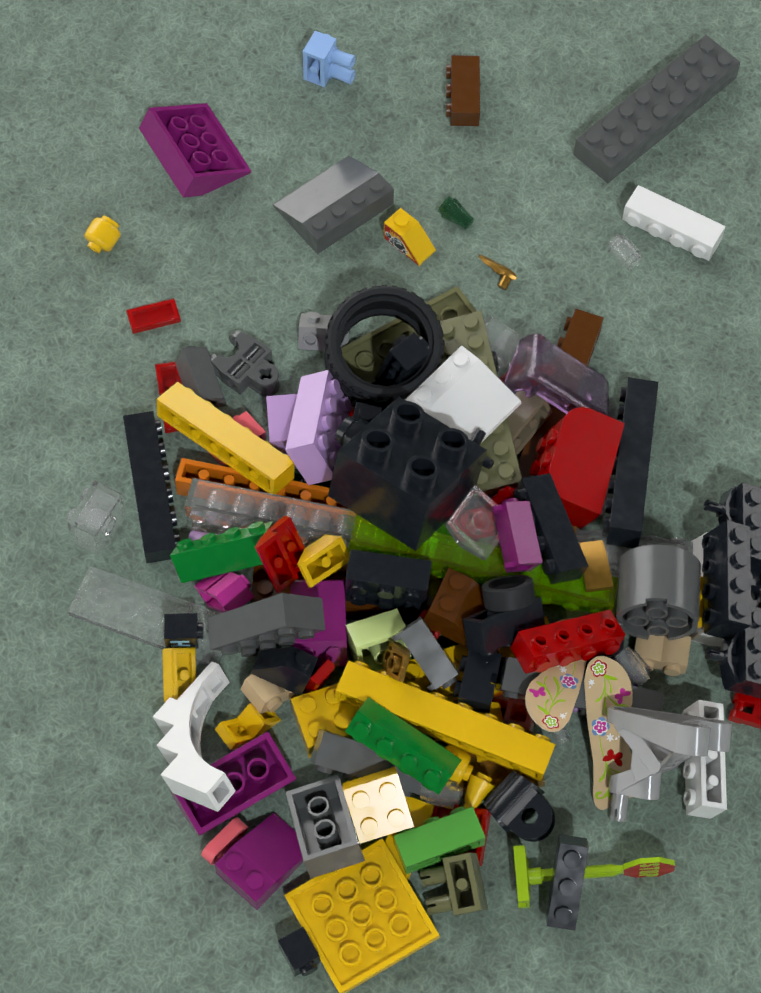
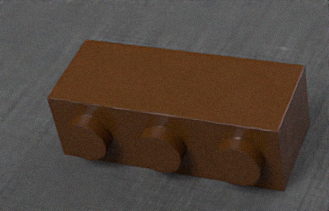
[446,55,480,126]

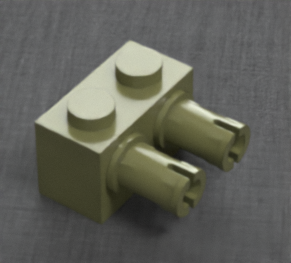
[420,853,488,916]

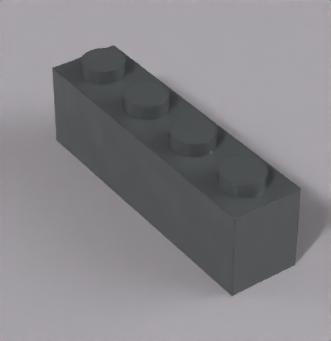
[310,729,422,797]

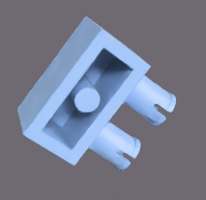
[303,31,356,87]

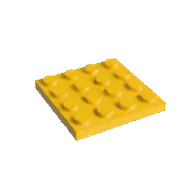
[284,838,440,993]

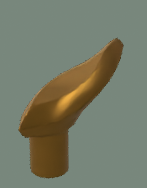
[478,254,517,291]

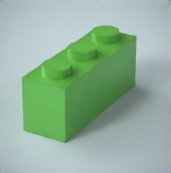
[394,807,486,875]

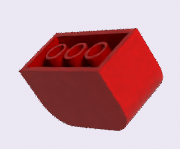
[529,407,625,531]

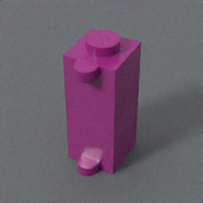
[492,498,543,573]

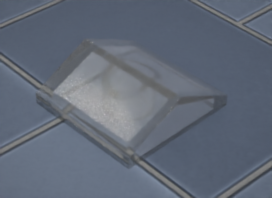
[445,485,499,560]

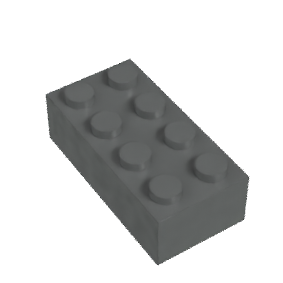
[207,593,325,657]

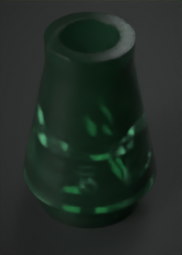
[438,196,475,230]

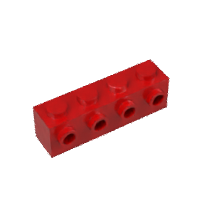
[510,609,626,674]

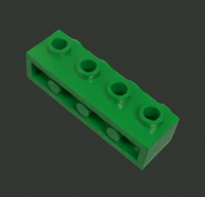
[170,521,274,583]
[345,697,461,795]

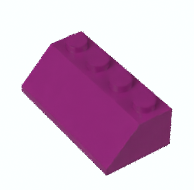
[171,732,296,836]

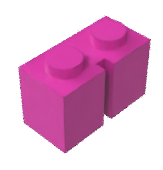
[194,572,254,613]

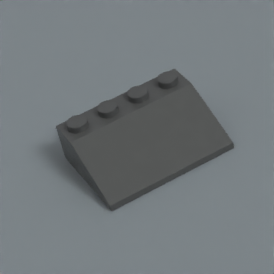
[273,156,394,254]

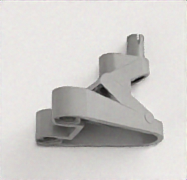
[606,706,733,822]

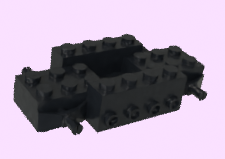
[702,483,761,699]

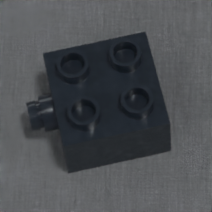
[328,397,487,551]

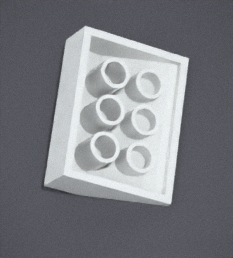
[405,346,522,443]

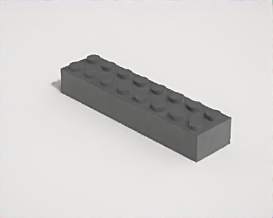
[573,35,741,183]

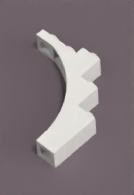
[153,661,236,812]

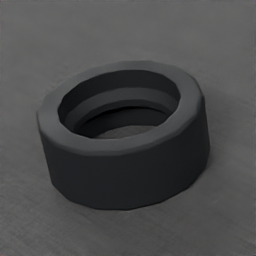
[482,575,535,612]

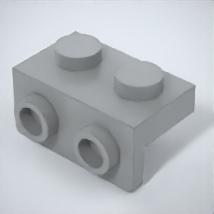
[298,312,350,351]

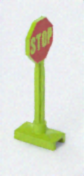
[513,845,675,908]

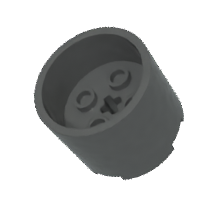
[616,545,701,640]

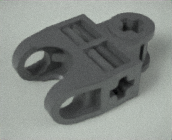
[210,331,280,397]

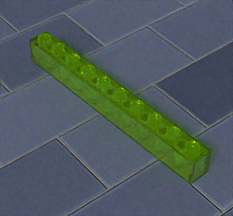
[348,514,618,614]

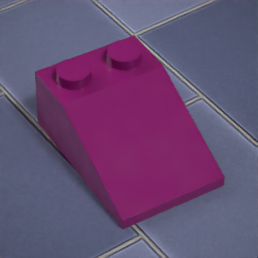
[290,579,347,667]
[215,813,303,910]

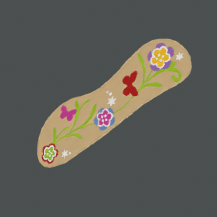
[525,618,587,732]
[584,656,633,810]

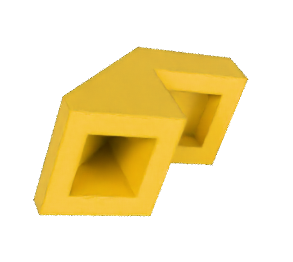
[215,703,281,750]

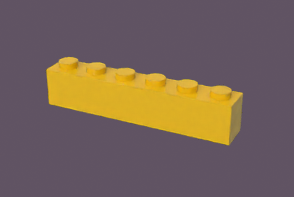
[156,382,295,497]

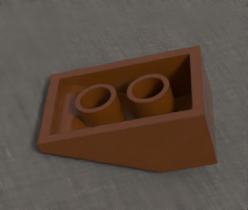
[424,568,500,653]

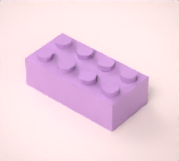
[285,370,352,485]

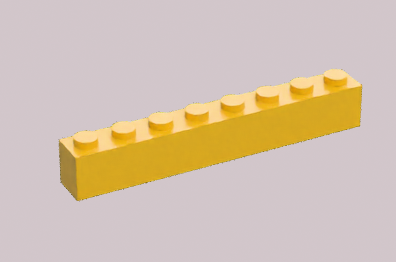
[335,661,556,781]

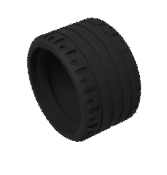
[324,285,444,412]

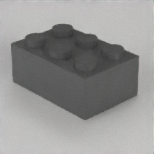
[286,775,365,878]

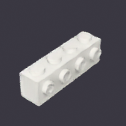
[622,185,726,261]
[683,700,727,819]

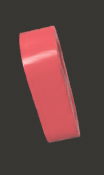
[201,817,249,865]

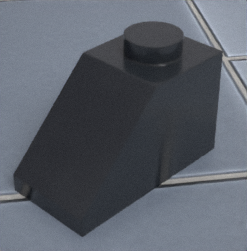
[251,646,318,696]

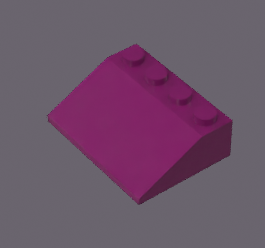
[139,103,252,198]

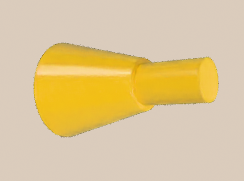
[463,772,495,809]

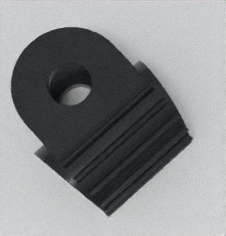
[483,770,555,842]

